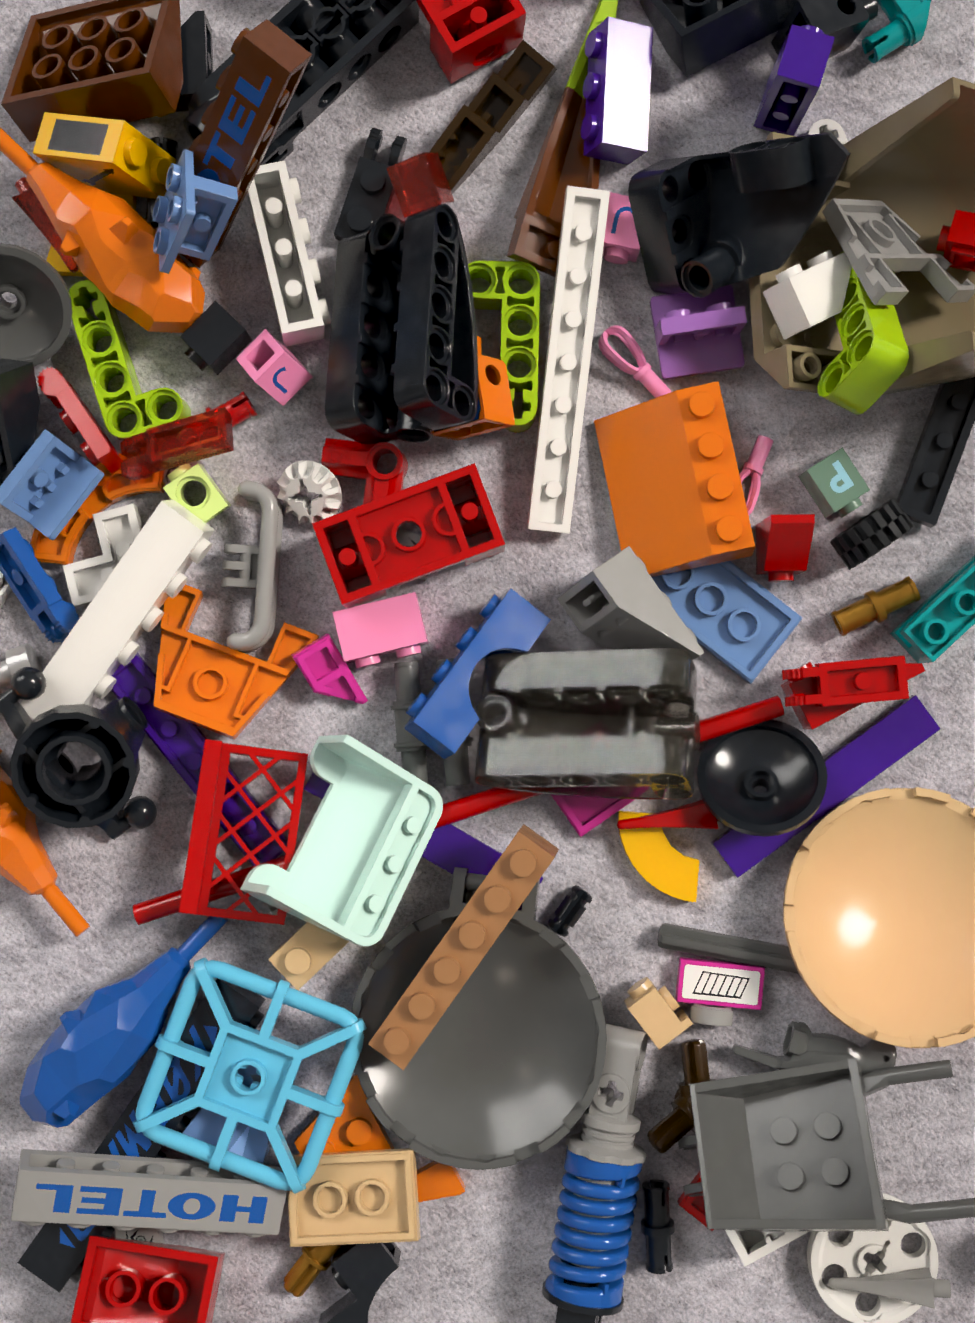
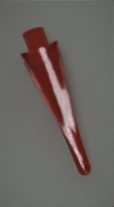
[12,177,78,273]

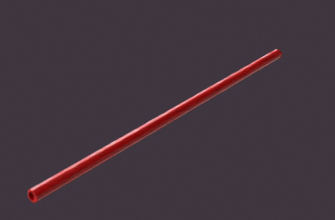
[132,695,785,925]

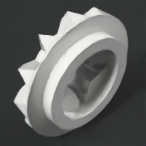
[277,460,342,524]

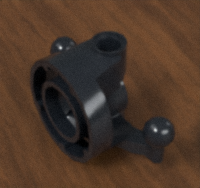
[0,667,157,840]

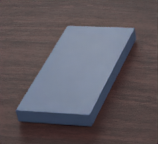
[652,561,802,684]

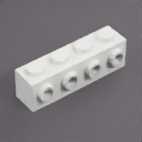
[247,160,331,347]

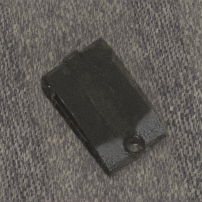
[475,648,700,800]

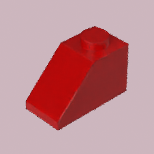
[756,514,815,582]

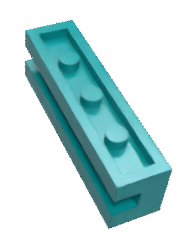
[890,555,975,663]

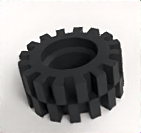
[830,498,914,570]

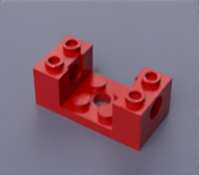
[416,0,526,84]
[312,463,505,608]

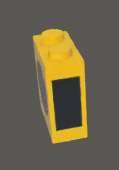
[33,112,176,199]

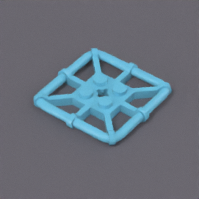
[133,957,367,1194]

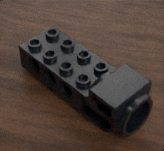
[183,0,419,165]

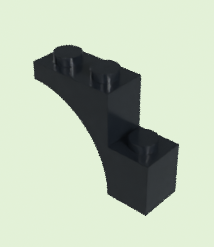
[318,1242,401,1323]

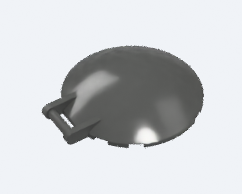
[351,867,607,1170]

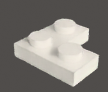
[62,504,143,607]

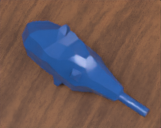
[20,916,228,1128]

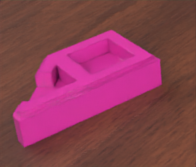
[292,633,368,704]

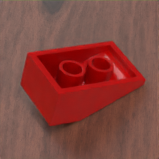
[71,1235,225,1323]

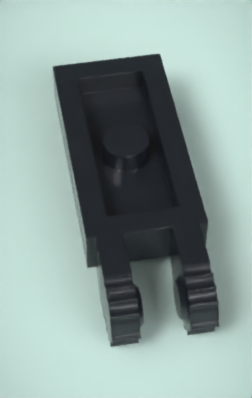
[334,128,407,241]

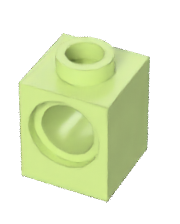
[163,462,231,523]

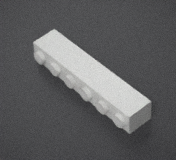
[21,500,215,719]

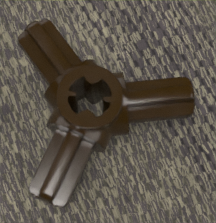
[647,1039,715,1153]

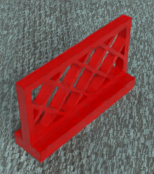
[179,739,308,925]

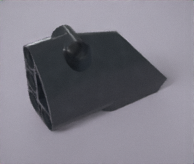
[628,132,851,298]

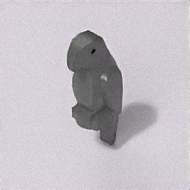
[732,1021,897,1076]

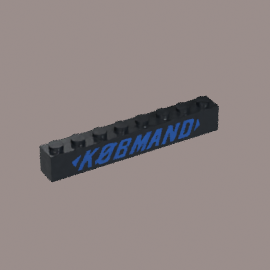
[17,978,266,1293]

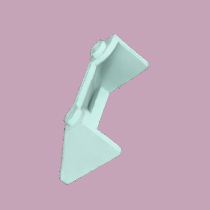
[240,735,443,946]

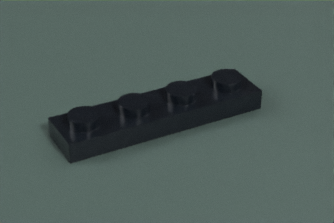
[897,377,975,528]

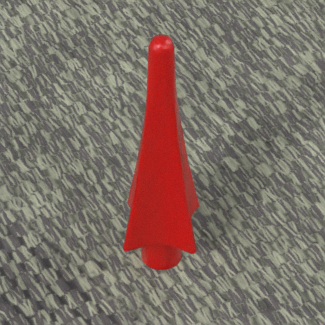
[617,800,719,830]

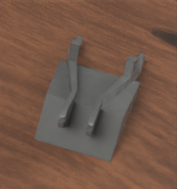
[678,1058,975,1231]

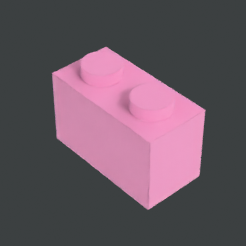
[332,592,429,669]

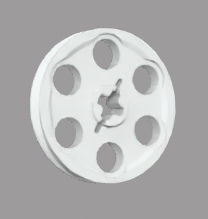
[807,1193,939,1323]

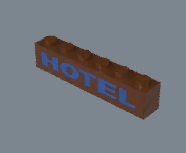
[180,19,312,268]

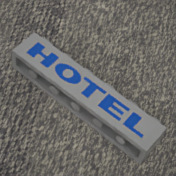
[11,1149,287,1238]

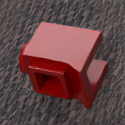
[936,210,975,272]

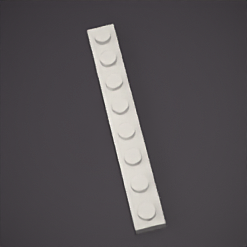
[526,186,610,534]

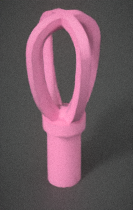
[598,325,671,398]
[739,435,773,515]

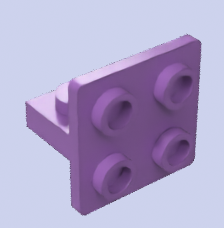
[650,285,747,380]

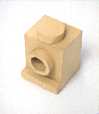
[624,977,693,1050]

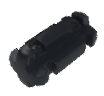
[548,885,592,937]

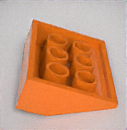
[594,381,755,577]

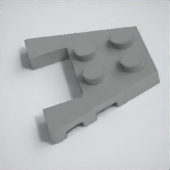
[822,198,975,305]

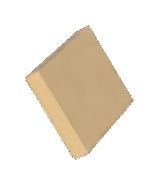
[287,1148,421,1247]

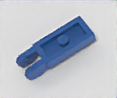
[0,527,80,643]

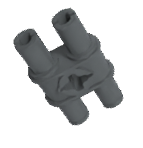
[391,658,474,786]

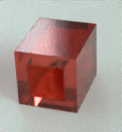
[387,152,454,218]

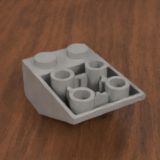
[557,546,705,679]

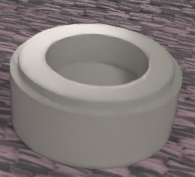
[690,1003,734,1026]

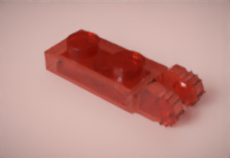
[120,407,234,481]

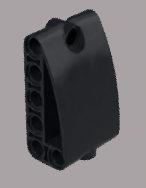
[325,204,478,444]

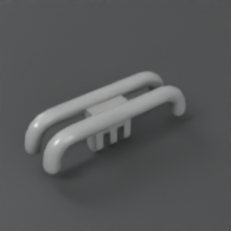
[221,481,283,651]

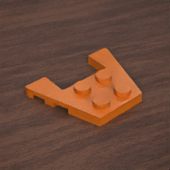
[154,585,319,740]
[294,1074,466,1202]

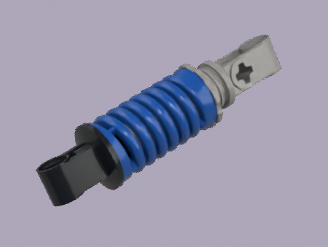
[542,1024,648,1323]

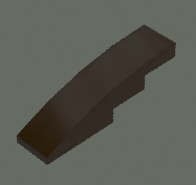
[414,40,557,201]

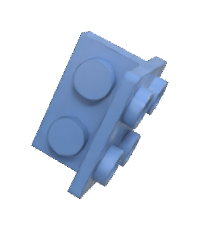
[153,149,238,274]
[0,429,104,540]

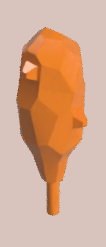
[0,127,205,333]
[0,749,90,937]

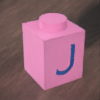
[603,192,640,264]
[236,329,313,406]

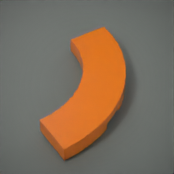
[30,449,167,565]

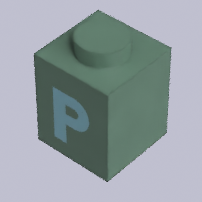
[798,447,870,518]

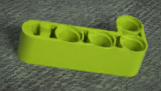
[817,252,909,415]
[468,261,540,433]
[69,280,191,445]

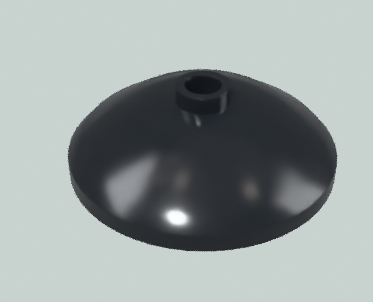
[697,719,827,836]

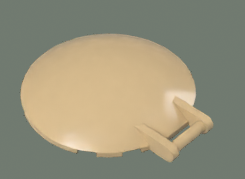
[783,787,975,1048]

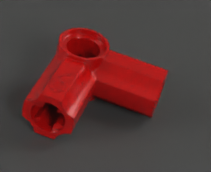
[321,438,408,504]

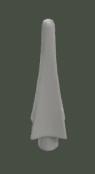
[828,1268,951,1309]

